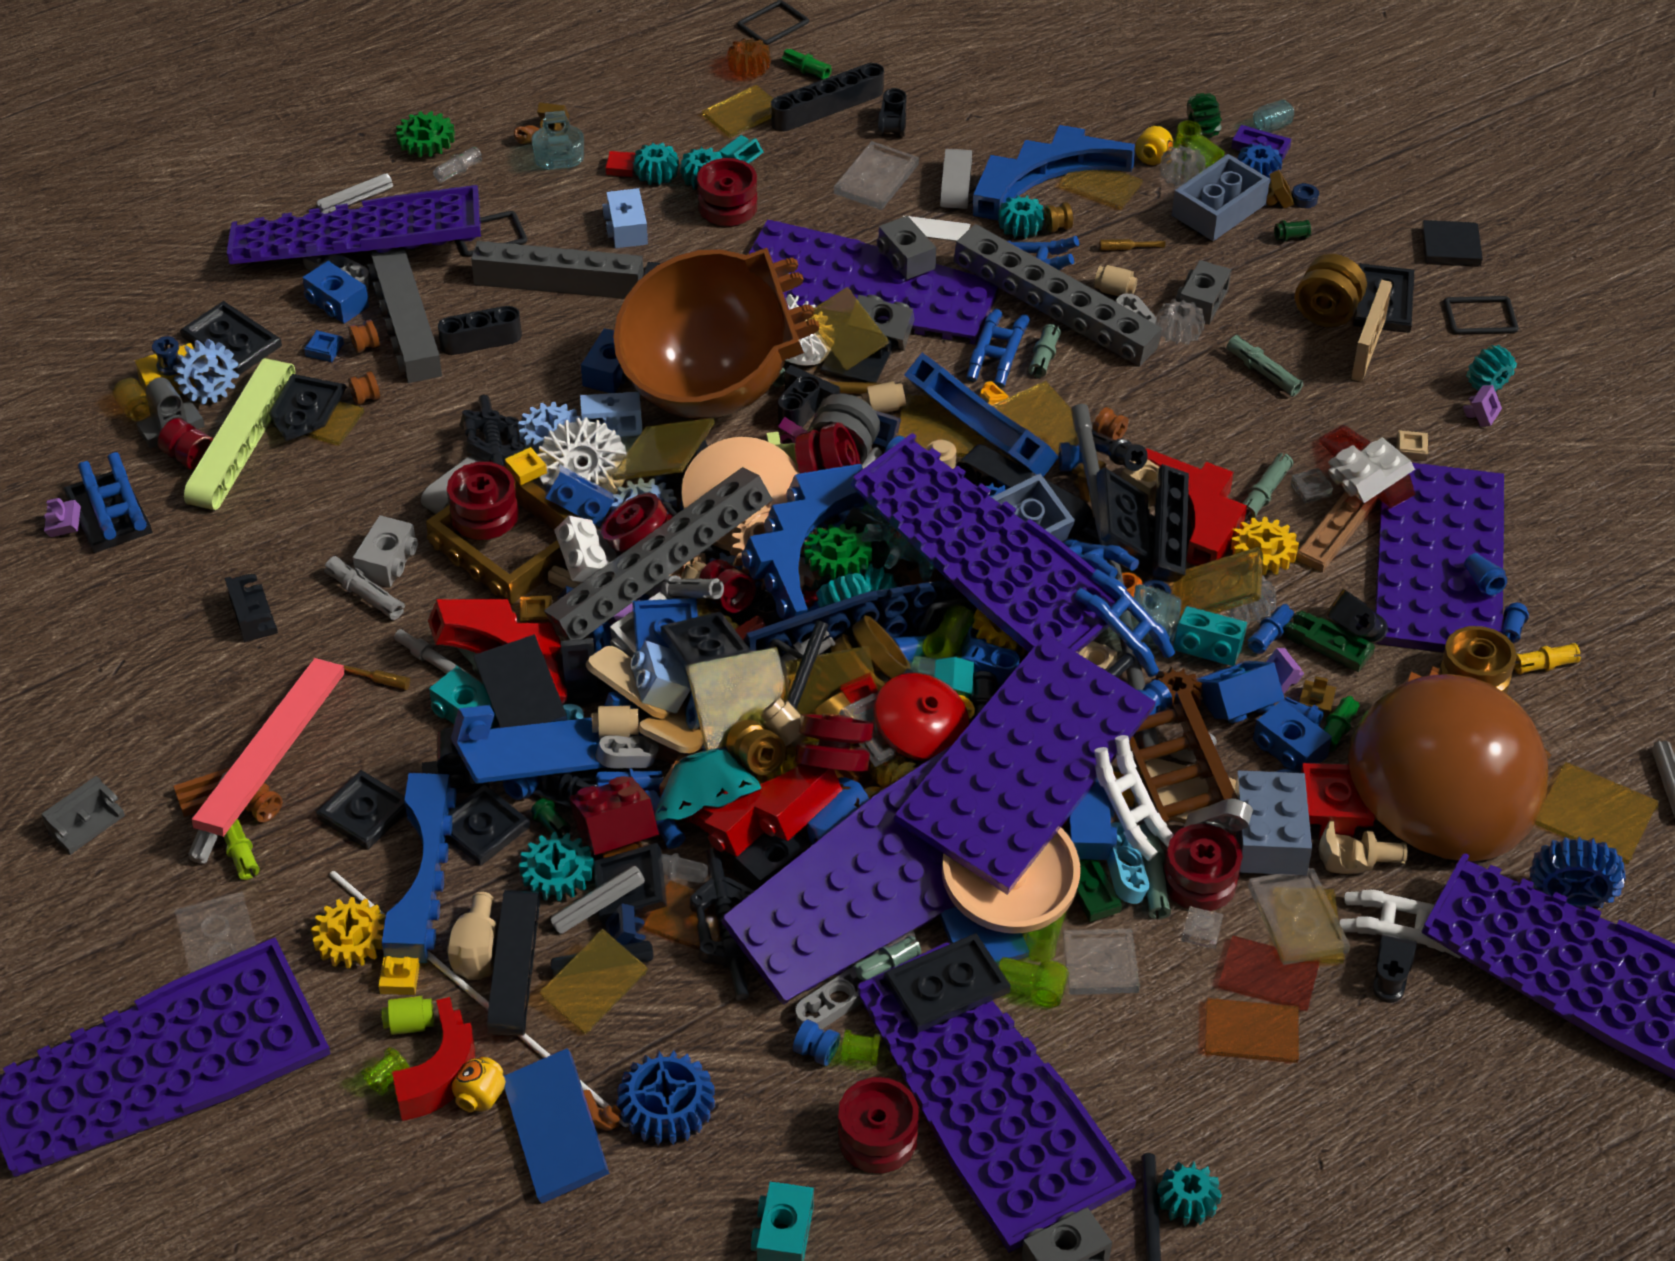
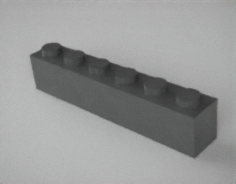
[471,241,644,299]
[367,247,442,383]

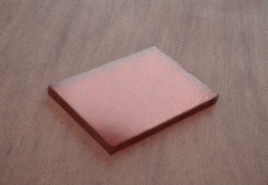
[1218,936,1321,1011]

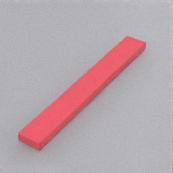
[192,658,344,837]

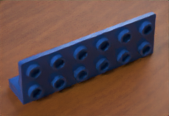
[451,691,643,783]

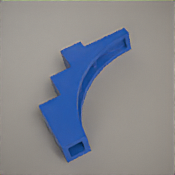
[973,125,1135,220]
[742,464,866,620]

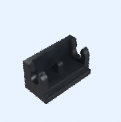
[224,574,278,643]

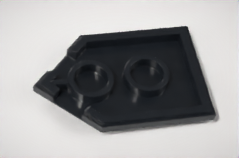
[269,374,347,441]

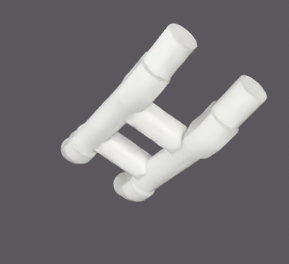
[1094,735,1174,861]
[1340,890,1461,958]

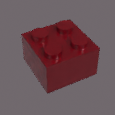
[569,776,659,855]

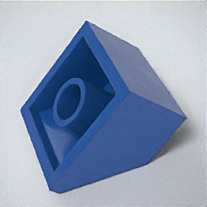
[1197,661,1285,723]

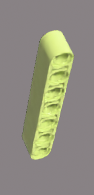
[184,358,295,510]

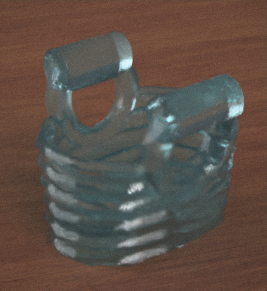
[531,111,584,169]
[1130,584,1181,646]

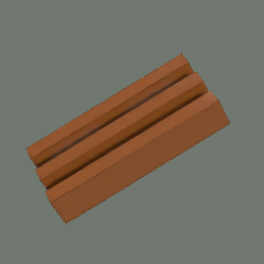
[173,767,231,817]

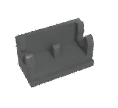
[41,776,125,855]

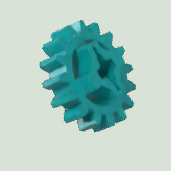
[519,832,594,901]

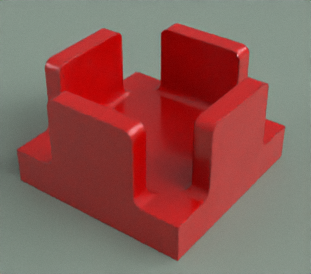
[1301,763,1375,840]

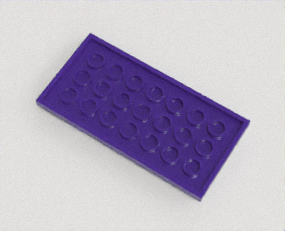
[1373,463,1504,653]
[894,633,1156,895]

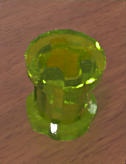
[841,1029,881,1066]
[361,1047,410,1095]

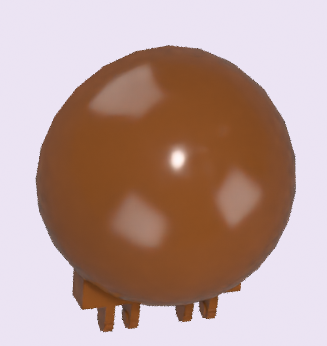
[613,248,820,419]
[1348,666,1548,862]

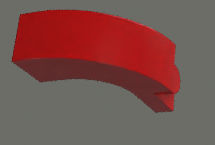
[392,997,475,1121]

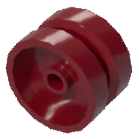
[697,158,758,226]
[795,422,861,474]
[447,462,518,540]
[601,493,672,556]
[795,713,874,771]
[1164,823,1243,912]
[838,1077,919,1173]

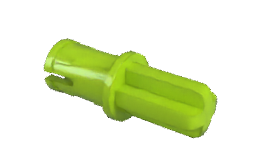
[224,819,260,880]

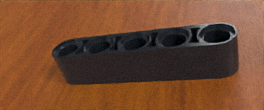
[771,63,884,132]
[956,444,1093,538]
[487,890,540,1036]

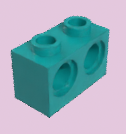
[1173,606,1248,666]

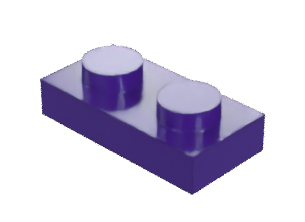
[1231,125,1292,161]

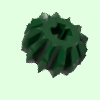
[1186,93,1222,139]

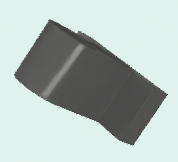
[136,377,205,449]

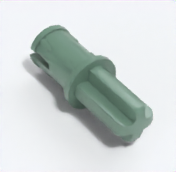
[855,936,921,981]

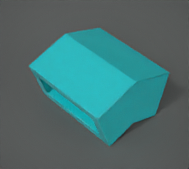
[719,135,764,164]
[934,657,974,699]

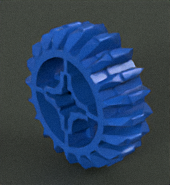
[1530,836,1626,908]
[617,1050,715,1146]

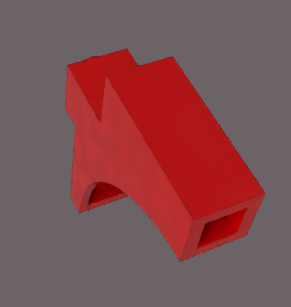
[1146,448,1247,573]
[428,599,567,704]
[679,764,842,857]

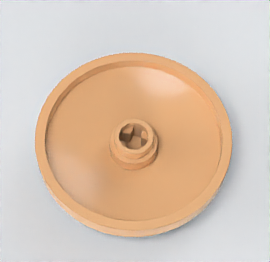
[682,437,800,551]
[942,828,1080,933]

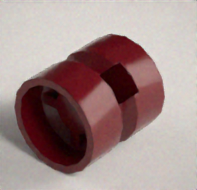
[158,418,213,471]
[699,559,756,613]

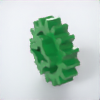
[396,111,455,157]
[804,524,872,580]

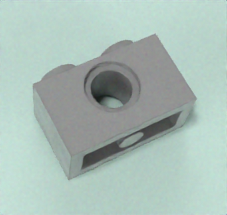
[353,515,418,588]

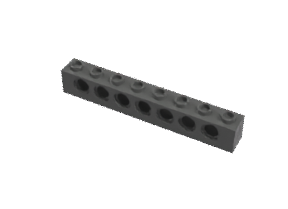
[953,224,1162,367]
[544,467,773,641]

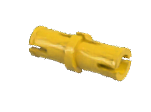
[1514,643,1581,674]

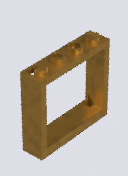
[426,467,581,605]

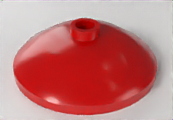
[874,673,970,762]

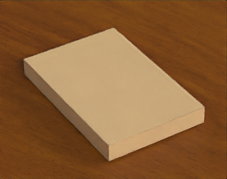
[1351,280,1392,382]

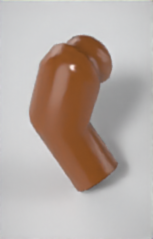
[513,125,555,146]
[583,1090,622,1131]

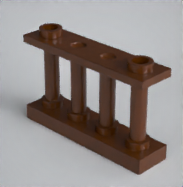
[1129,688,1238,827]

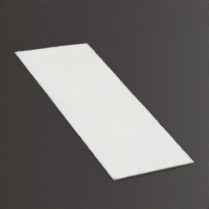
[903,216,970,241]

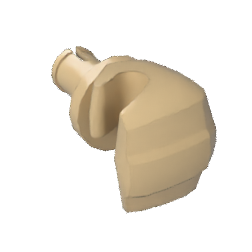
[1318,821,1407,874]
[447,892,497,980]

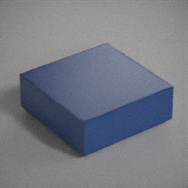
[304,330,344,362]

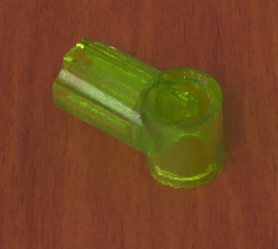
[1174,121,1225,168]
[922,604,975,663]
[1026,911,1067,963]
[999,957,1069,1008]

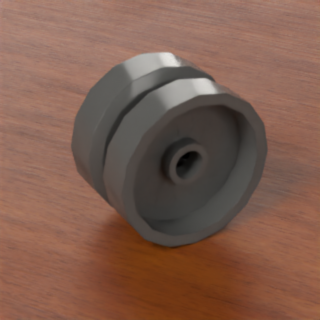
[807,394,880,465]

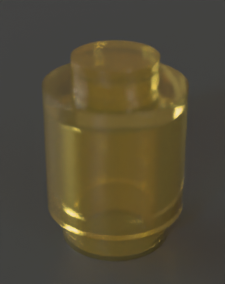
[112,378,150,421]

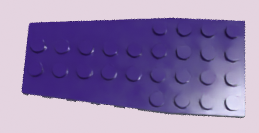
[227,185,481,264]
[749,219,999,344]
[851,433,1127,653]
[722,746,956,1004]
[1421,854,1675,1079]
[0,937,331,1177]
[858,943,1136,1253]

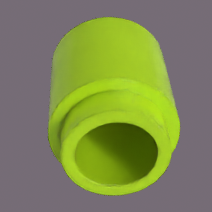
[382,996,435,1035]

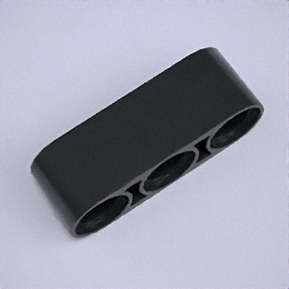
[438,306,522,355]

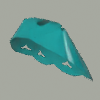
[654,749,761,821]

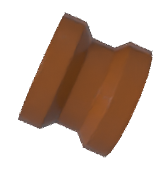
[348,320,380,353]
[348,371,380,406]
[1093,407,1129,440]
[245,783,283,822]

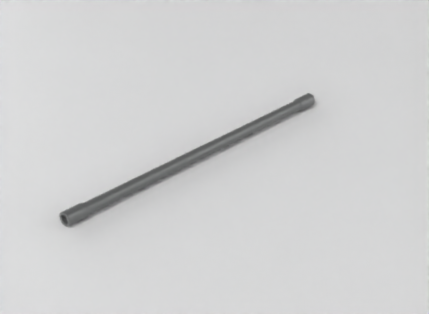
[1071,404,1161,762]

